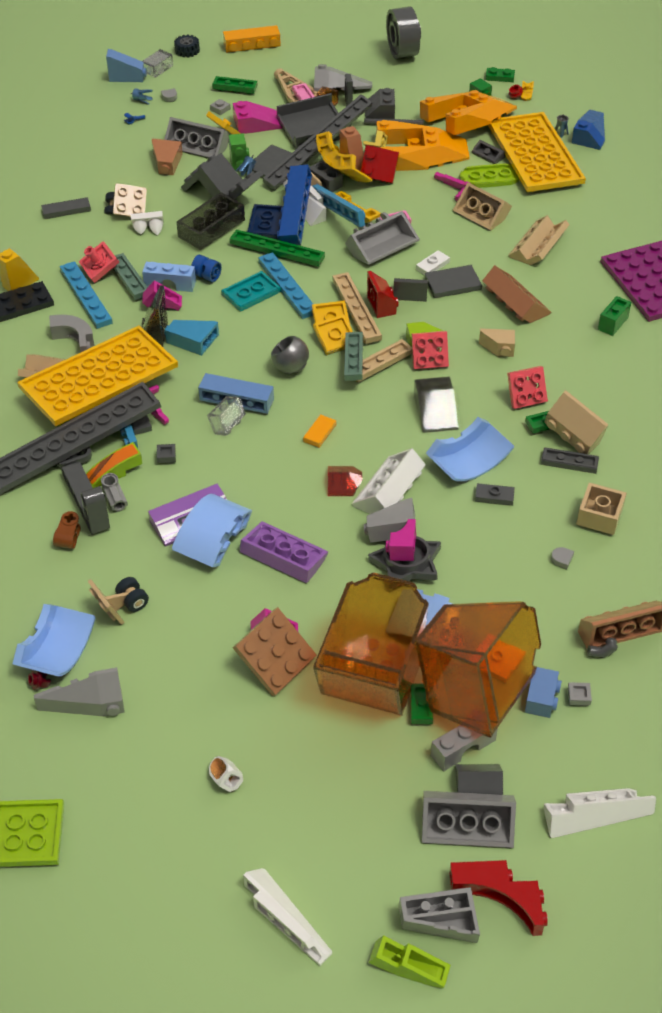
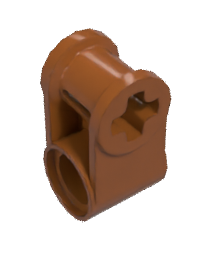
[53,511,81,549]

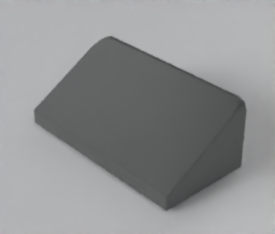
[471,140,506,164]

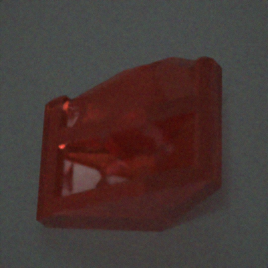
[328,466,362,496]

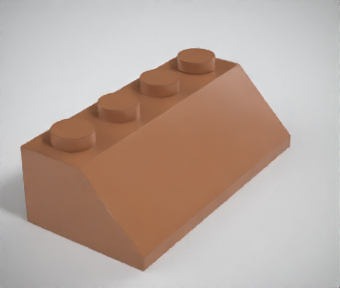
[482,265,551,323]
[578,600,662,648]

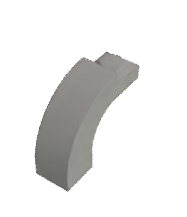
[49,315,95,352]

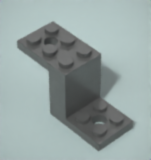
[181,153,263,209]

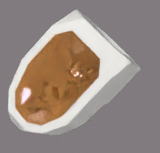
[209,756,243,792]

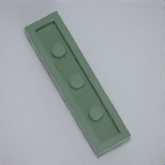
[113,253,148,300]
[344,332,363,381]

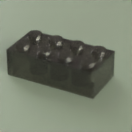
[176,192,245,250]

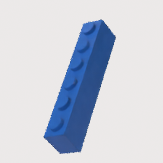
[277,164,312,246]

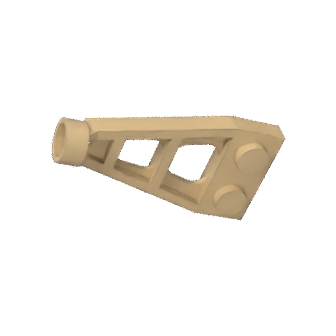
[274,68,320,103]

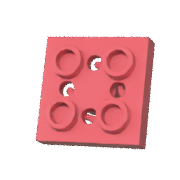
[78,241,120,283]
[411,331,449,369]
[507,366,548,409]

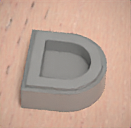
[161,88,177,102]
[551,547,574,569]

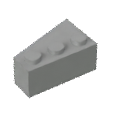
[398,887,480,943]

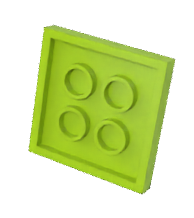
[0,799,64,867]

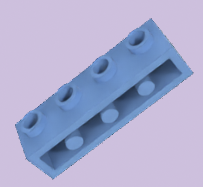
[198,373,274,414]

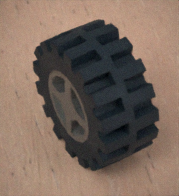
[174,34,200,58]

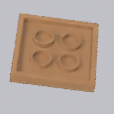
[232,607,317,696]

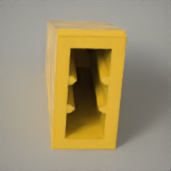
[0,248,39,291]

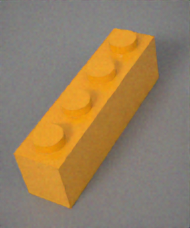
[223,25,281,53]

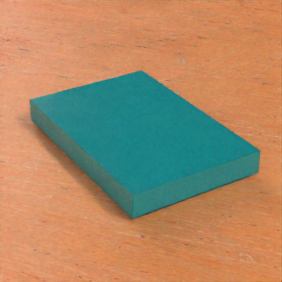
[221,271,281,312]

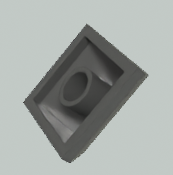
[393,278,428,302]
[455,764,503,795]

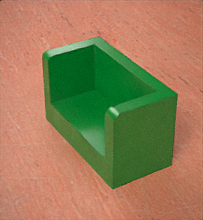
[598,296,631,336]

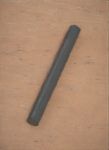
[364,118,423,125]

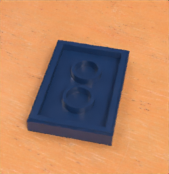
[247,204,283,240]

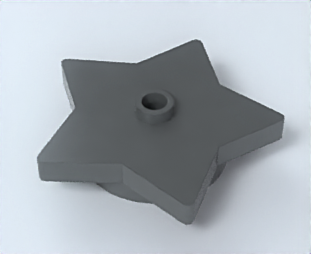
[368,536,441,588]

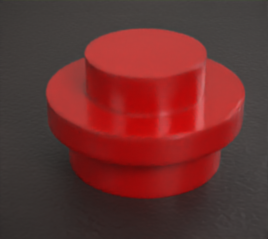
[509,84,523,98]

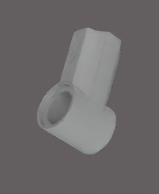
[101,473,128,512]

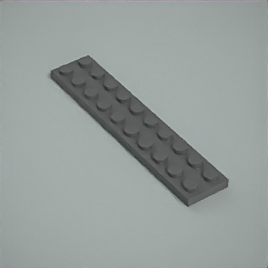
[0,382,161,494]

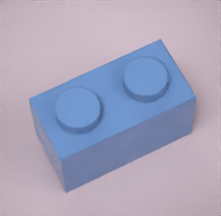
[525,666,562,718]

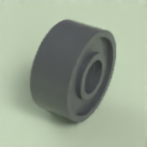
[386,6,421,59]

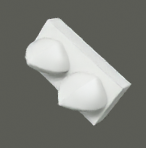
[130,211,164,235]

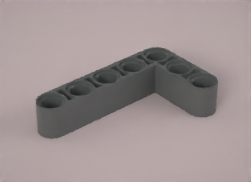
[61,462,110,535]

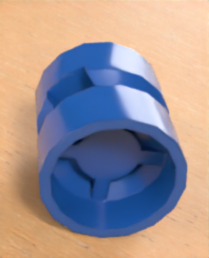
[191,254,222,282]

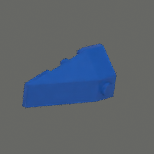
[572,110,605,150]

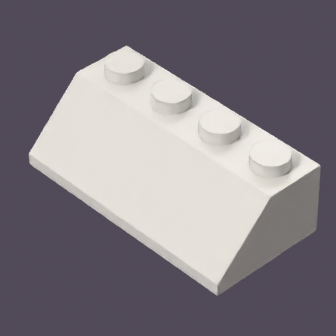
[352,448,426,514]

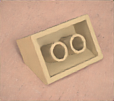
[453,182,512,230]
[544,390,608,454]

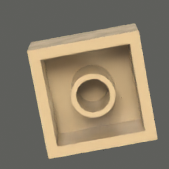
[576,483,627,535]

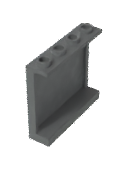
[277,93,351,150]

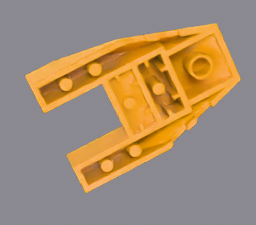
[420,90,517,135]
[376,120,470,171]

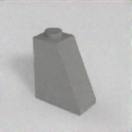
[364,498,415,543]

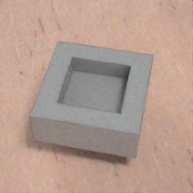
[210,99,231,115]
[568,682,592,705]

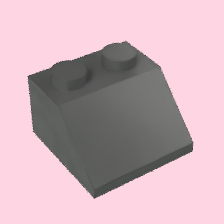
[365,88,395,119]

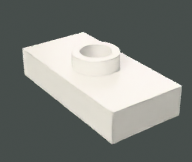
[416,250,450,275]

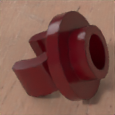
[28,670,51,690]

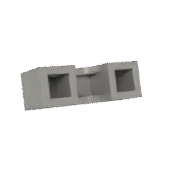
[431,711,498,772]

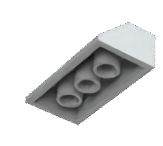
[164,117,231,158]
[422,791,516,848]

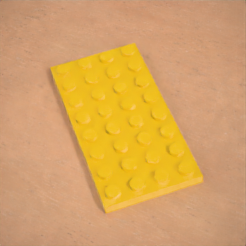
[488,112,586,192]
[17,326,178,426]

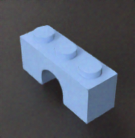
[142,262,196,292]

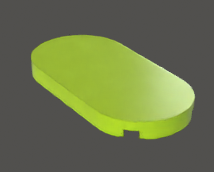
[460,163,519,188]

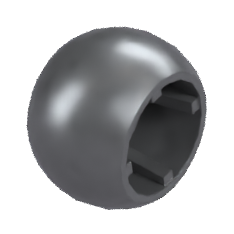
[271,336,309,374]

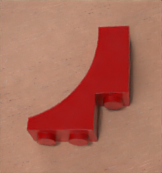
[449,860,548,936]

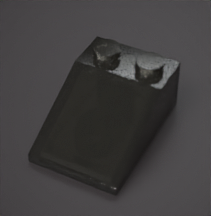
[142,285,168,347]
[414,376,459,433]

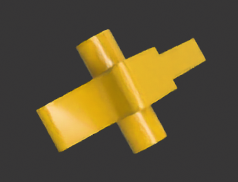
[521,81,534,101]

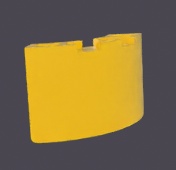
[316,131,372,183]

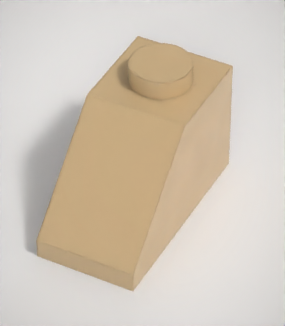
[479,328,515,357]

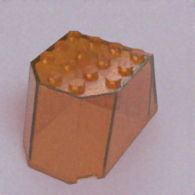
[313,572,429,716]
[415,601,541,738]

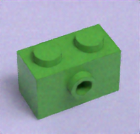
[229,133,250,171]

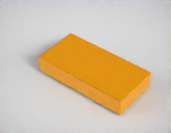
[303,414,336,448]

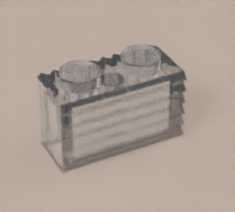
[142,49,173,78]
[207,396,246,436]

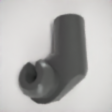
[587,638,618,658]

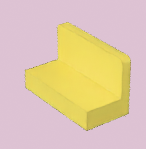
[363,130,388,148]

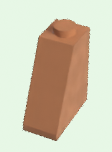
[340,126,364,172]
[152,138,183,176]

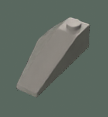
[314,64,372,91]
[34,667,125,716]

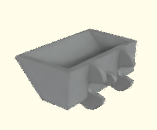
[345,211,420,265]

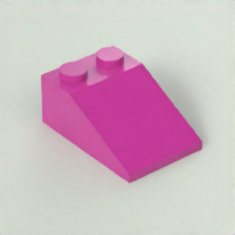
[233,101,282,134]

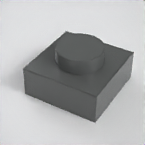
[157,444,176,463]

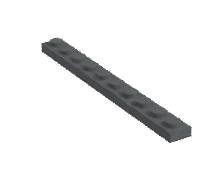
[262,94,372,190]

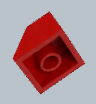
[361,145,399,183]
[367,271,399,318]

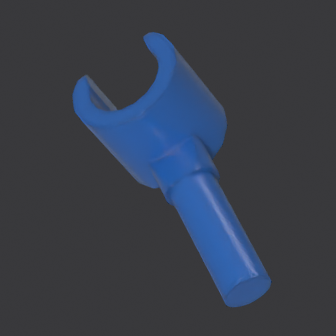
[124,113,145,124]

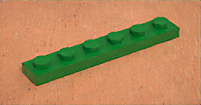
[230,229,325,267]

